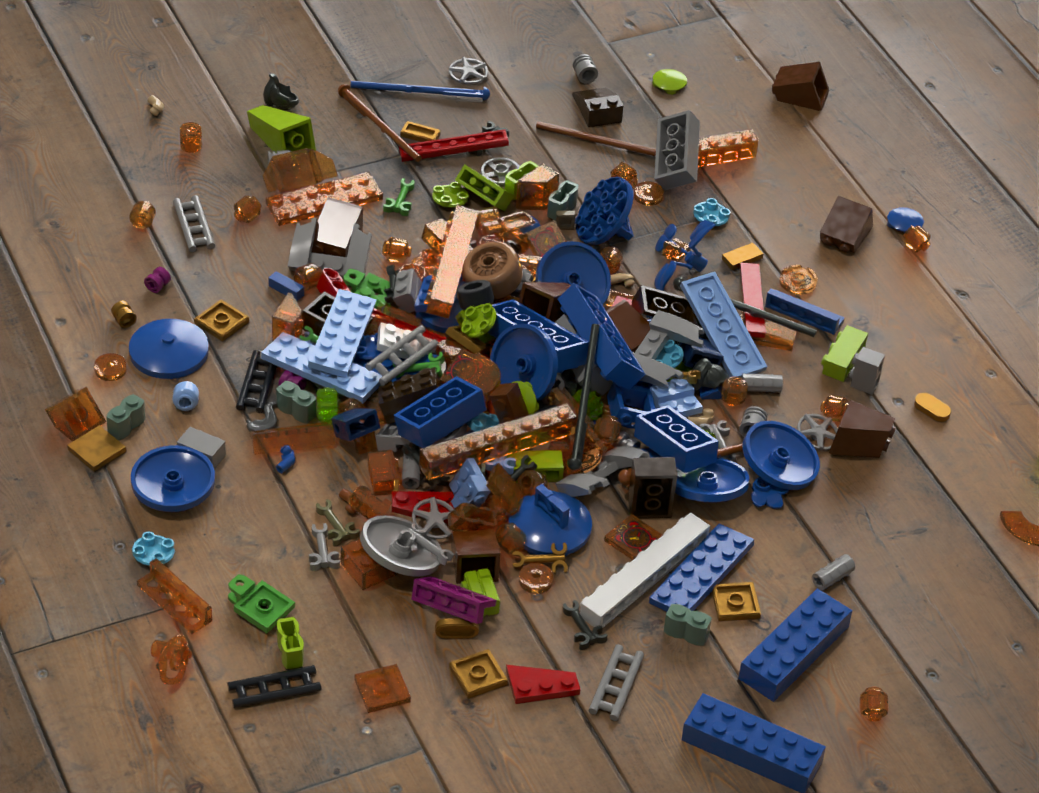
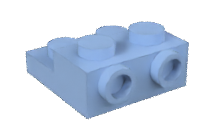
[650,378,703,417]

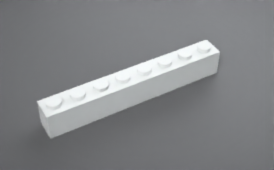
[580,513,710,628]

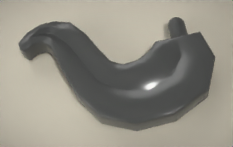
[246,402,277,434]

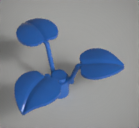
[655,220,716,291]

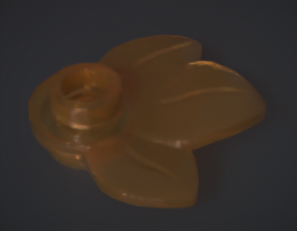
[411,249,449,275]

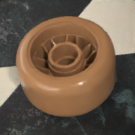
[462,241,523,300]

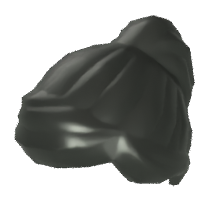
[263,73,299,109]
[691,358,730,392]

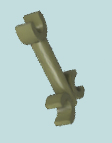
[316,499,360,546]

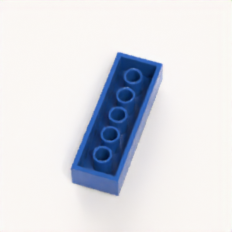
[558,283,646,390]
[488,299,589,373]
[738,588,852,702]
[681,693,826,793]

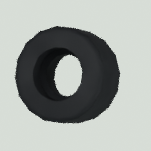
[456,280,494,310]

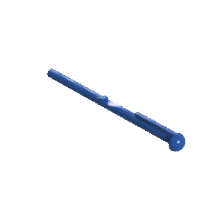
[350,81,490,101]

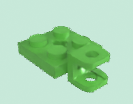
[343,269,392,314]
[228,574,295,633]

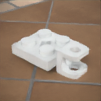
[377,322,436,359]

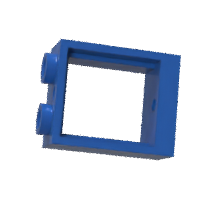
[607,382,655,429]

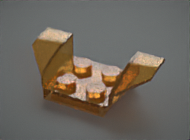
[263,148,338,193]

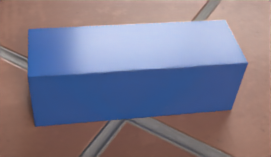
[268,271,304,301]

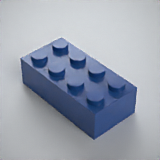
[394,376,487,449]
[634,405,719,473]

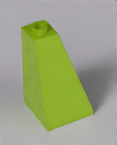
[247,105,316,161]

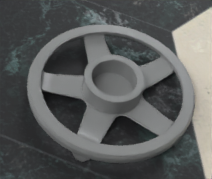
[449,57,488,84]
[481,157,520,187]
[797,413,838,450]
[412,497,458,539]

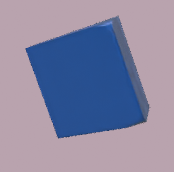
[699,386,724,400]

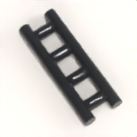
[236,350,277,413]
[227,665,321,708]

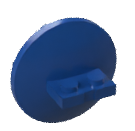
[575,177,634,246]
[508,484,592,557]

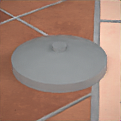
[360,515,442,577]

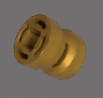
[111,301,137,328]

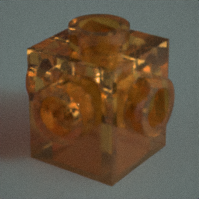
[610,161,638,189]

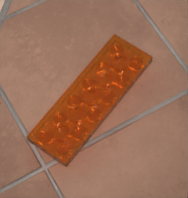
[266,172,383,226]

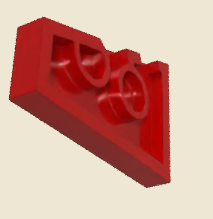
[391,491,454,528]
[506,664,581,704]

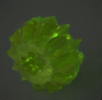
[317,388,338,422]
[569,389,604,423]

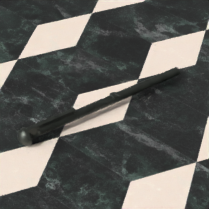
[673,277,817,337]
[567,324,599,470]

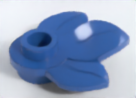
[751,477,789,509]

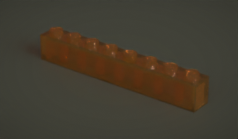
[424,205,478,319]
[419,403,577,480]

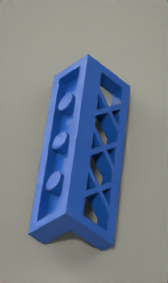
[765,288,845,335]

